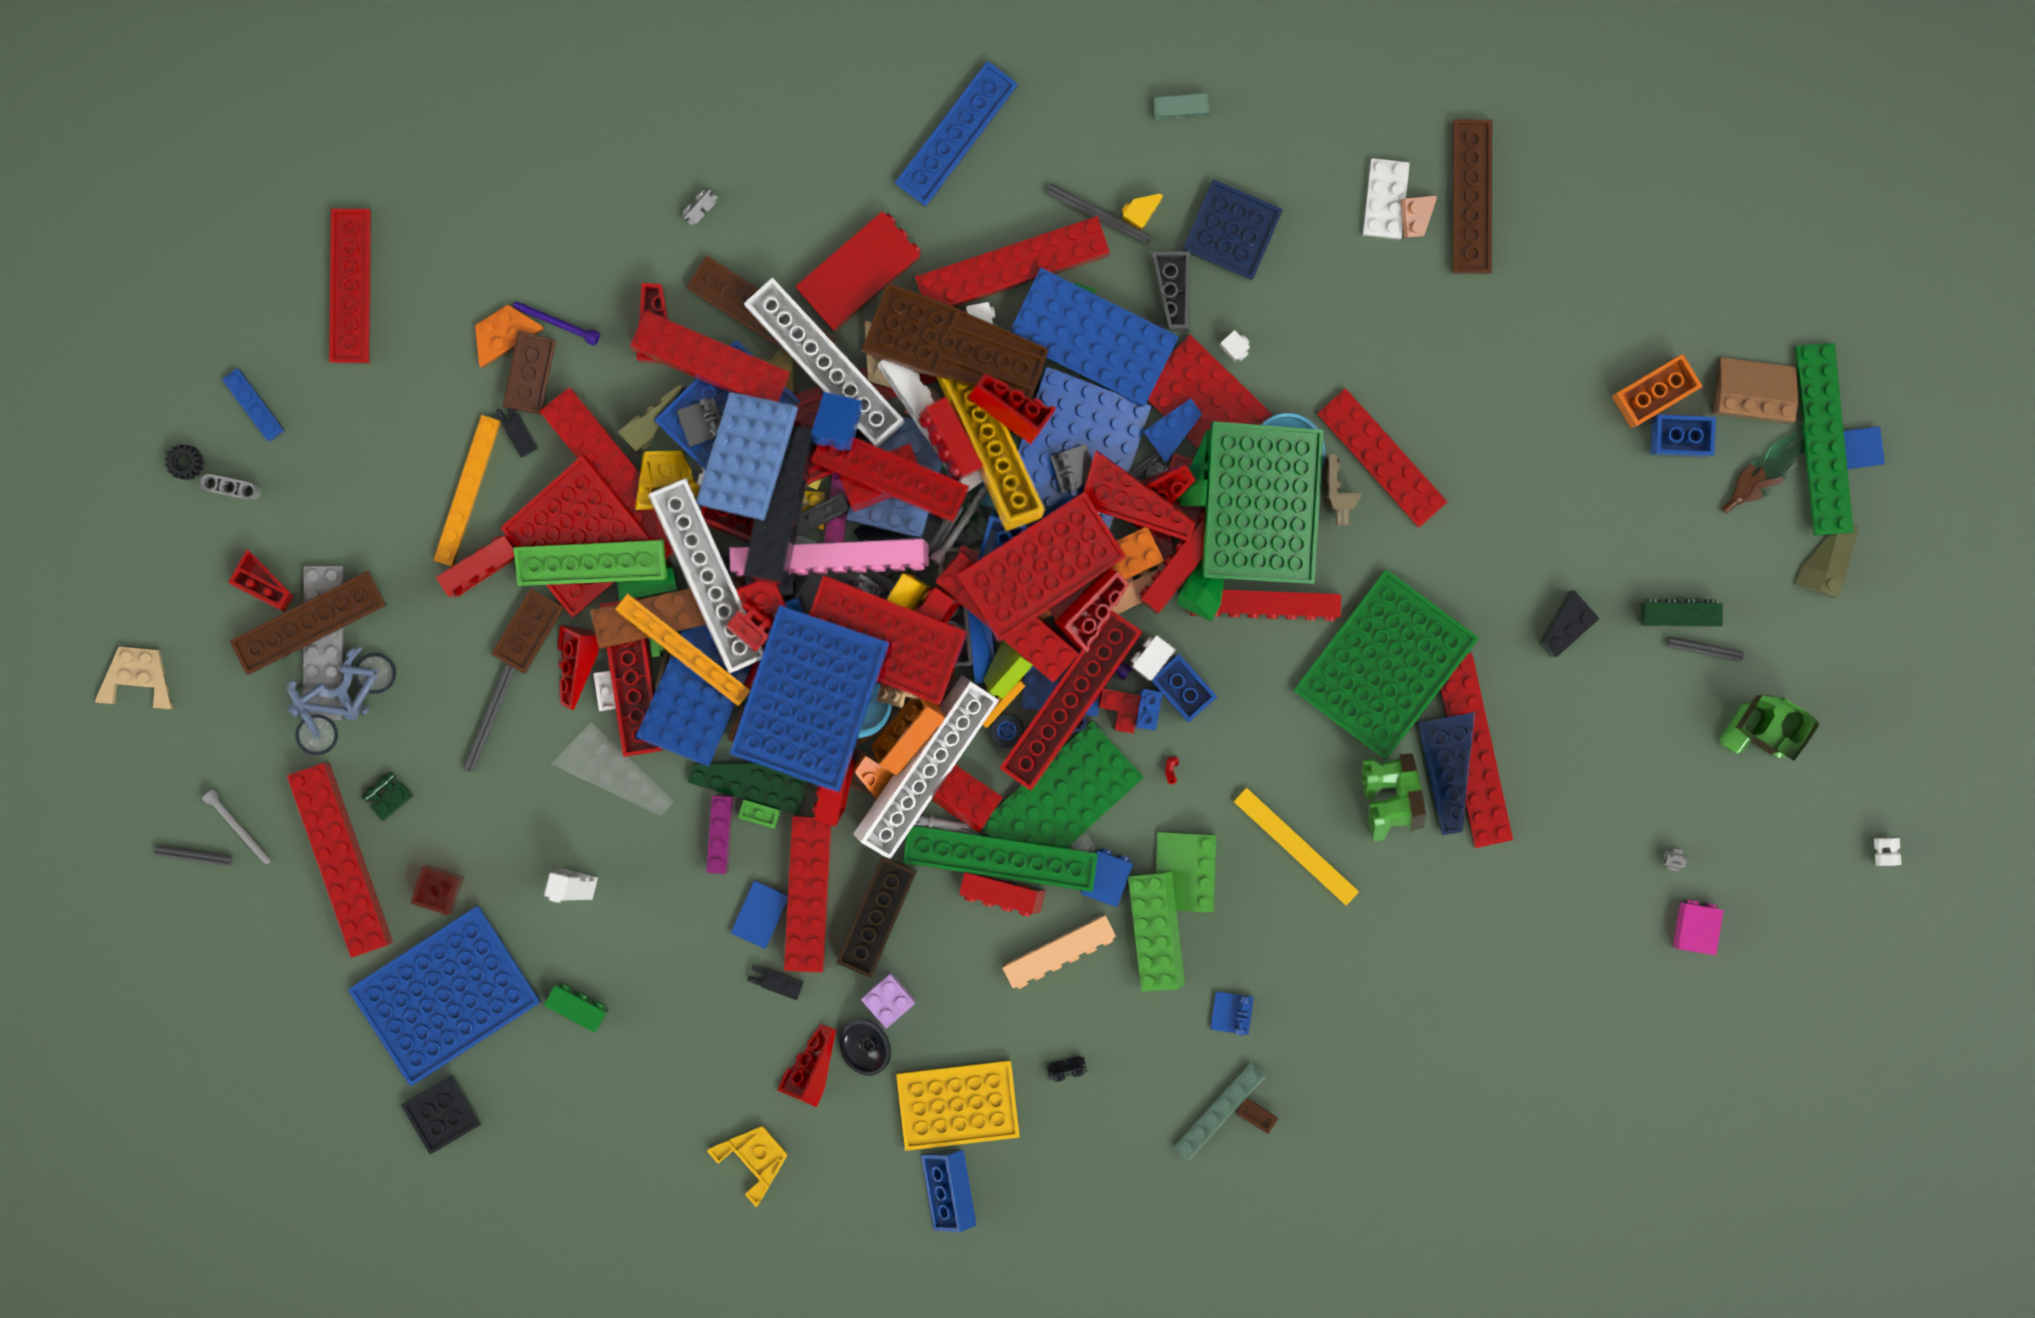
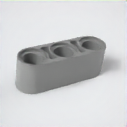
[200,474,261,501]

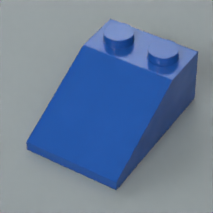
[977,509,1028,561]

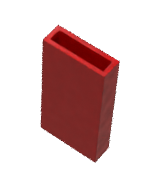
[795,211,921,333]

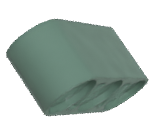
[1153,94,1210,120]

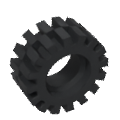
[165,444,204,480]

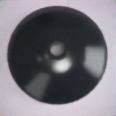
[840,1019,891,1076]

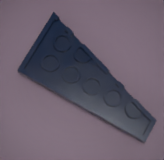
[1418,712,1475,835]

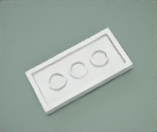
[1362,158,1410,240]

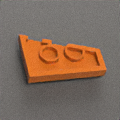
[852,754,894,800]

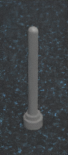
[929,486,988,567]
[201,789,271,864]

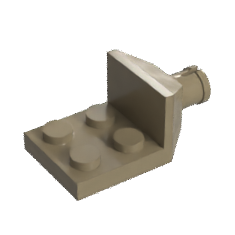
[1324,454,1361,526]

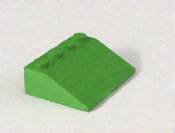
[1156,832,1216,913]

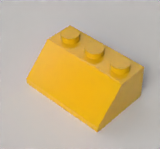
[886,574,932,611]

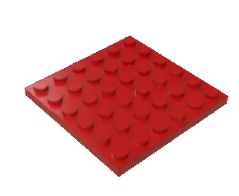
[500,455,653,618]

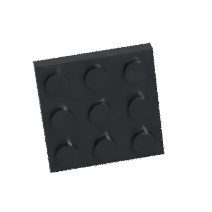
[401,1075,481,1154]

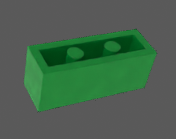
[616,565,680,601]
[544,982,609,1033]

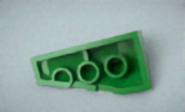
[1176,430,1210,508]
[1177,558,1225,622]

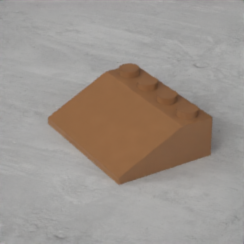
[1713,357,1798,424]

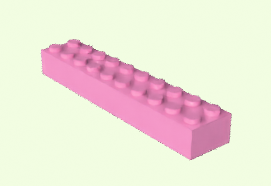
[730,539,929,578]

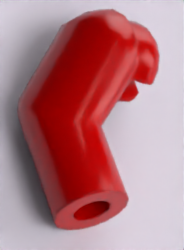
[1165,756,1179,784]

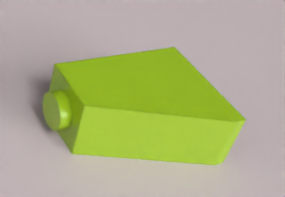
[983,640,1033,699]

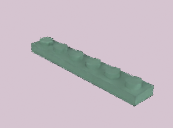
[1173,1063,1266,1162]

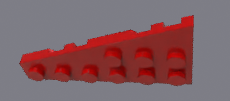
[1084,450,1196,542]

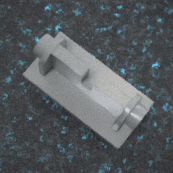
[681,188,718,226]

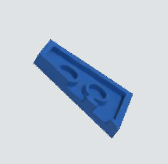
[1144,399,1202,463]

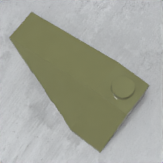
[618,384,685,453]
[1795,525,1859,598]

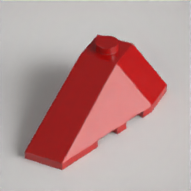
[1134,464,1195,530]
[558,625,599,710]

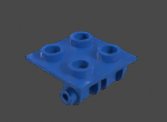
[1211,992,1254,1036]

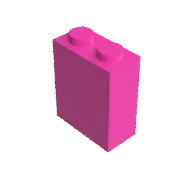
[1673,899,1724,956]

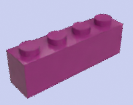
[706,794,734,874]

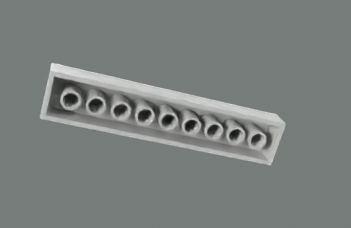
[744,278,905,447]
[649,479,763,673]
[853,675,999,859]

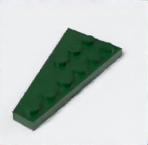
[688,762,808,815]

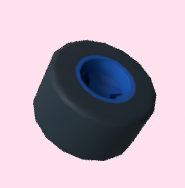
[990,713,1024,748]

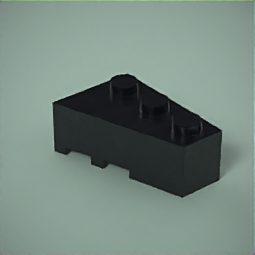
[1539,590,1600,657]

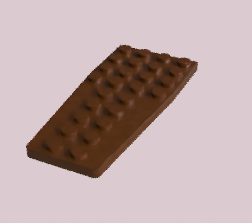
[861,283,1048,399]

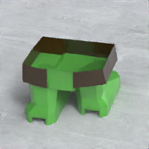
[1719,695,1820,761]
[1361,753,1426,841]

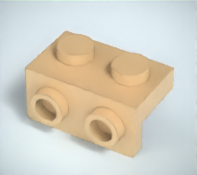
[877,682,921,708]

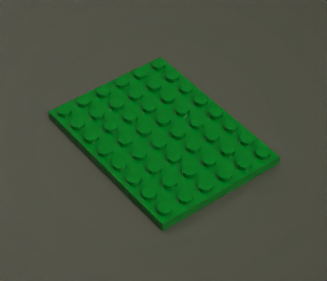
[1202,422,1324,584]
[1293,569,1479,761]

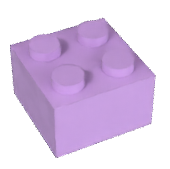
[861,972,916,1029]

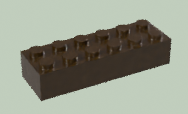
[836,855,917,978]

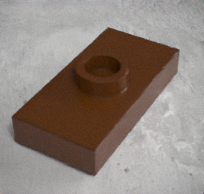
[1236,1098,1278,1135]

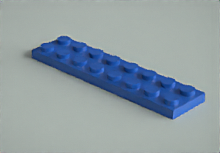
[895,61,1018,207]

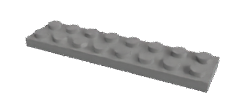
[303,566,344,720]

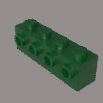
[1641,599,1723,627]

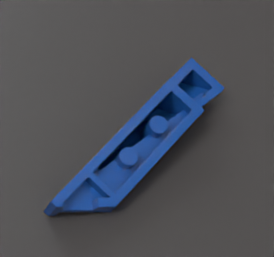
[968,610,996,684]

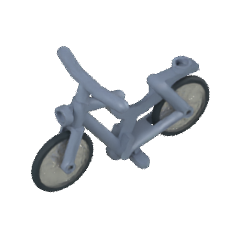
[286,647,396,755]

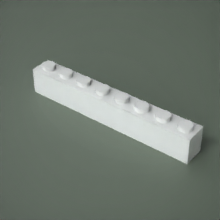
[877,360,983,491]

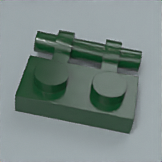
[362,772,413,821]

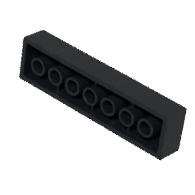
[743,426,815,586]

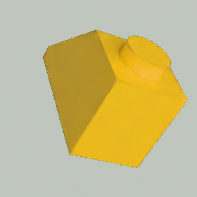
[1121,194,1163,230]

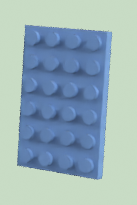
[696,392,798,520]
[847,417,943,539]

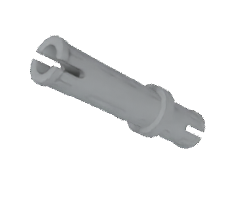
[914,815,969,833]

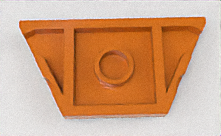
[475,305,544,368]

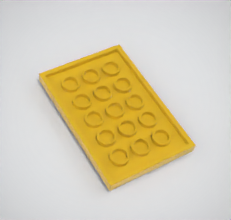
[896,1060,1020,1151]

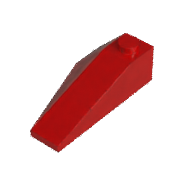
[777,1024,836,1108]

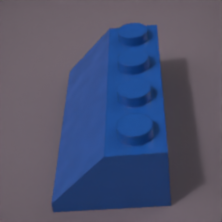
[921,1149,977,1232]

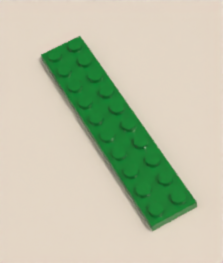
[1795,343,1854,536]
[903,825,1098,892]

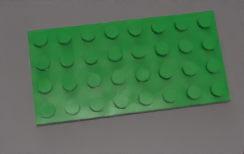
[983,721,1144,848]

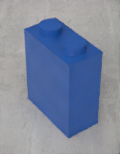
[811,392,863,451]
[1080,848,1133,907]

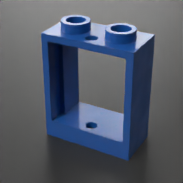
[1135,689,1163,731]

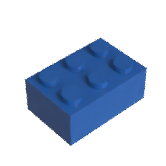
[1651,415,1716,458]
[1151,654,1217,723]

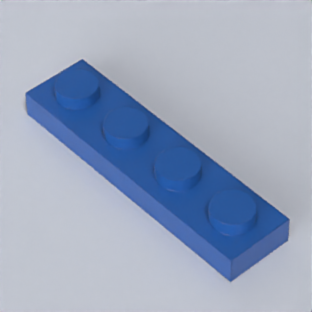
[222,368,285,442]

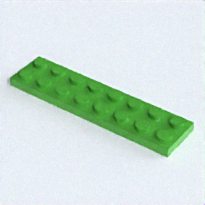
[514,540,667,586]

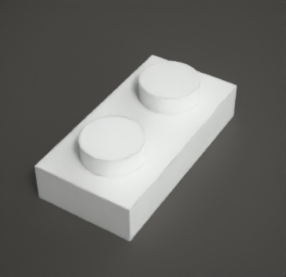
[593,671,616,711]

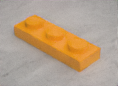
[982,679,1026,728]

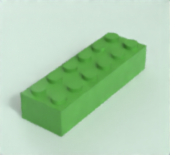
[1128,871,1185,991]

